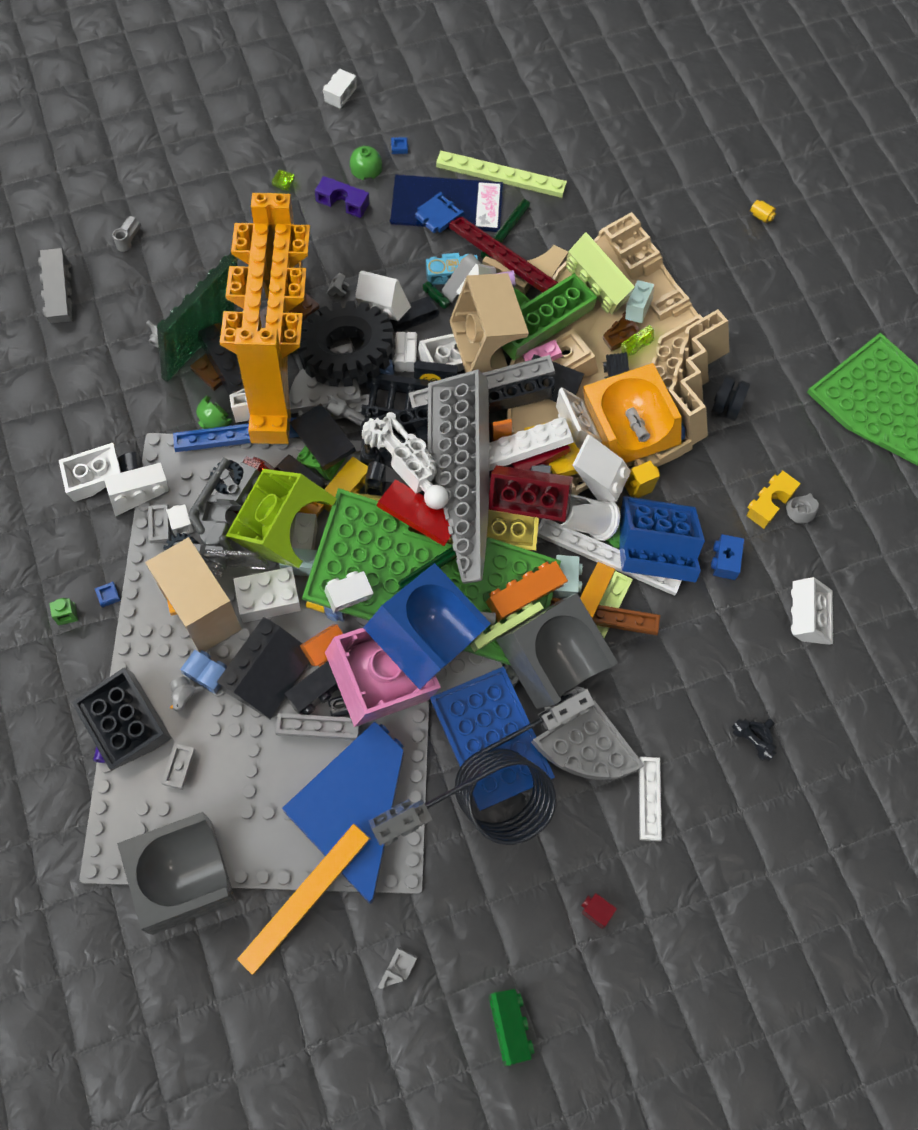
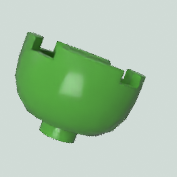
[350,146,382,180]
[196,395,233,429]

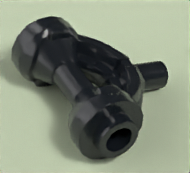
[732,719,777,761]

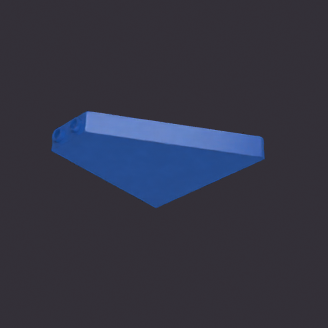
[282,721,404,904]

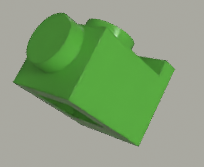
[50,598,78,626]

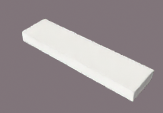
[639,757,662,841]

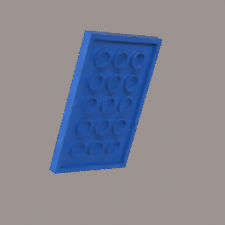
[430,666,555,812]

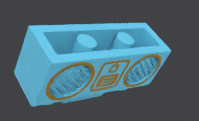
[426,253,478,285]

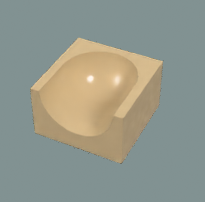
[449,273,529,373]
[145,537,242,652]

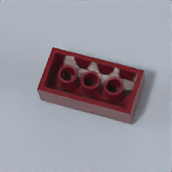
[489,465,573,522]

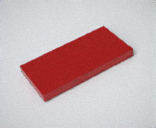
[376,479,451,546]

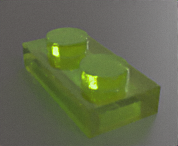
[621,325,654,356]

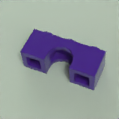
[315,176,369,218]

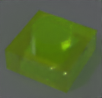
[272,169,294,191]

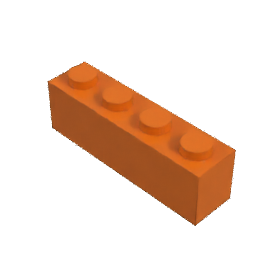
[486,561,568,622]

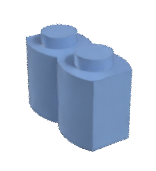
[180,650,227,694]

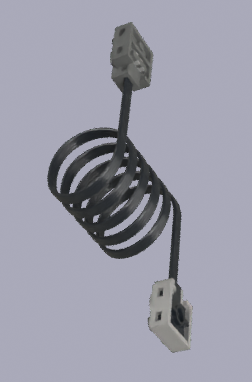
[369,686,595,846]

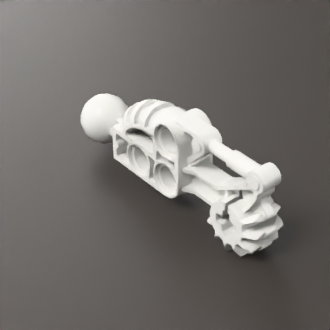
[362,412,449,509]

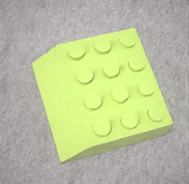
[566,232,635,315]

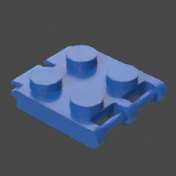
[415,192,465,233]

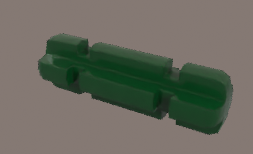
[422,281,450,309]

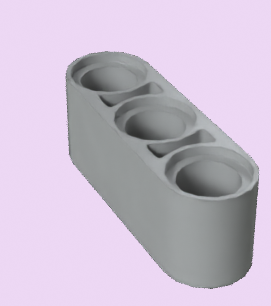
[442,254,481,305]

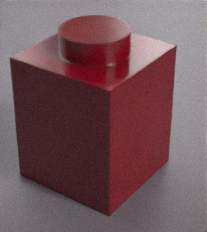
[581,893,617,929]

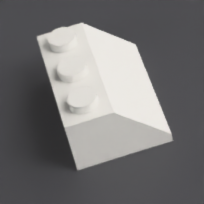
[355,271,411,321]
[556,388,602,450]
[791,577,833,645]

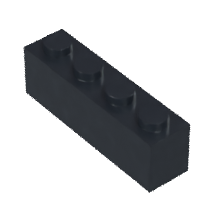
[284,661,340,715]

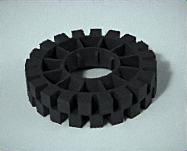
[297,301,396,387]

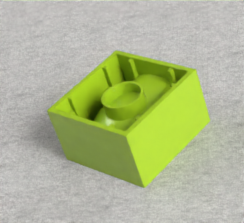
[226,469,337,568]

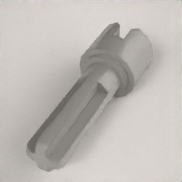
[325,394,365,426]

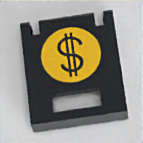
[414,361,458,381]

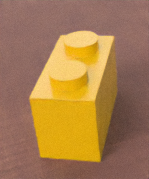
[624,461,660,498]

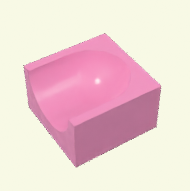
[325,628,441,727]

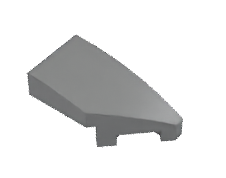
[378,947,418,989]

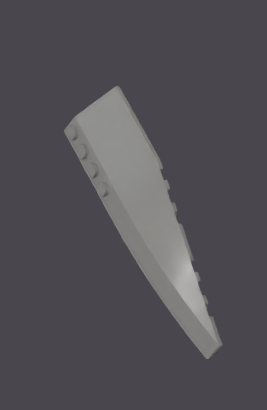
[428,369,489,584]

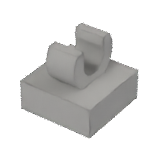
[327,273,349,297]

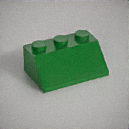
[489,989,534,1066]

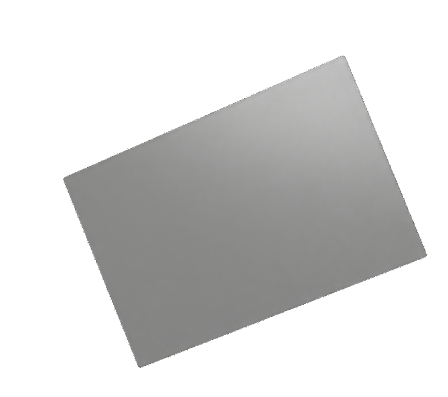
[79,433,429,894]

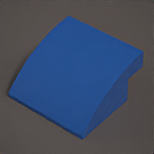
[620,496,705,582]

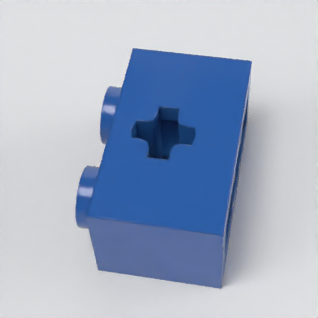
[711,534,744,580]

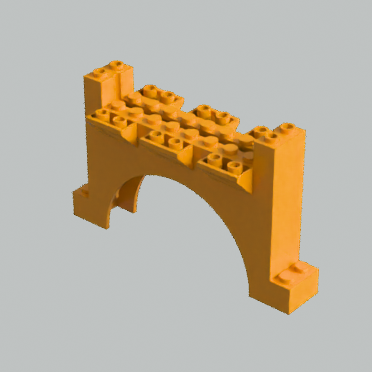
[220,193,310,444]

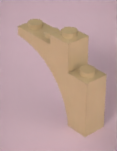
[482,245,568,295]

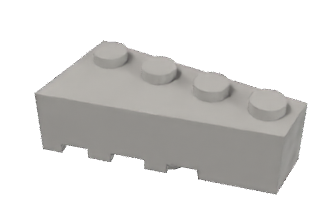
[38,248,72,323]

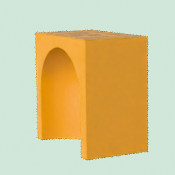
[583,363,682,463]

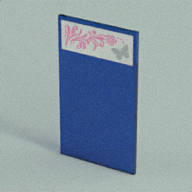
[390,174,503,232]

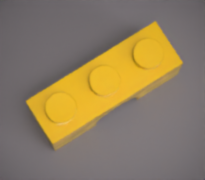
[746,470,801,529]

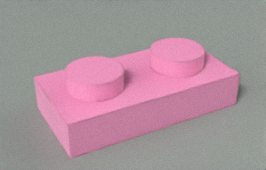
[522,340,563,361]

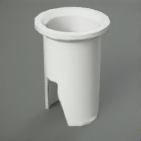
[561,494,620,541]

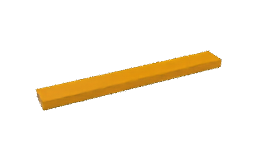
[237,824,371,975]

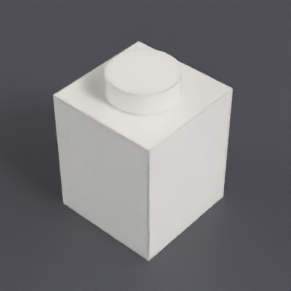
[166,504,194,537]

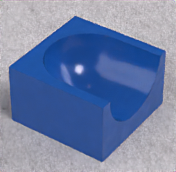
[363,563,491,690]

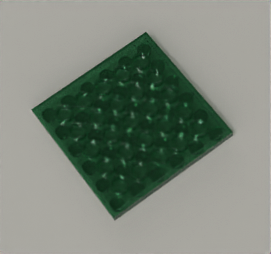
[157,253,238,382]

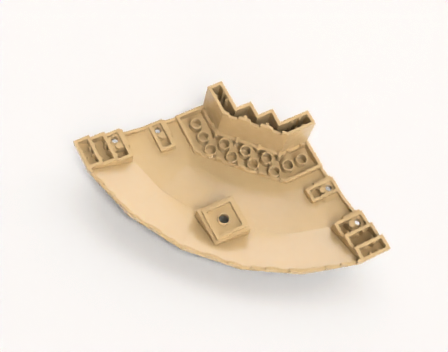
[507,212,729,495]

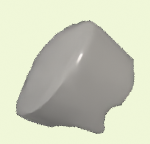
[786,493,819,523]

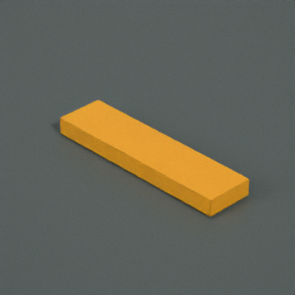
[580,562,615,618]

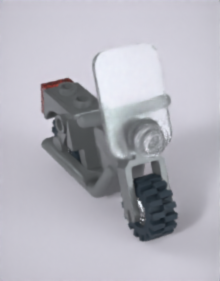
[163,456,269,578]

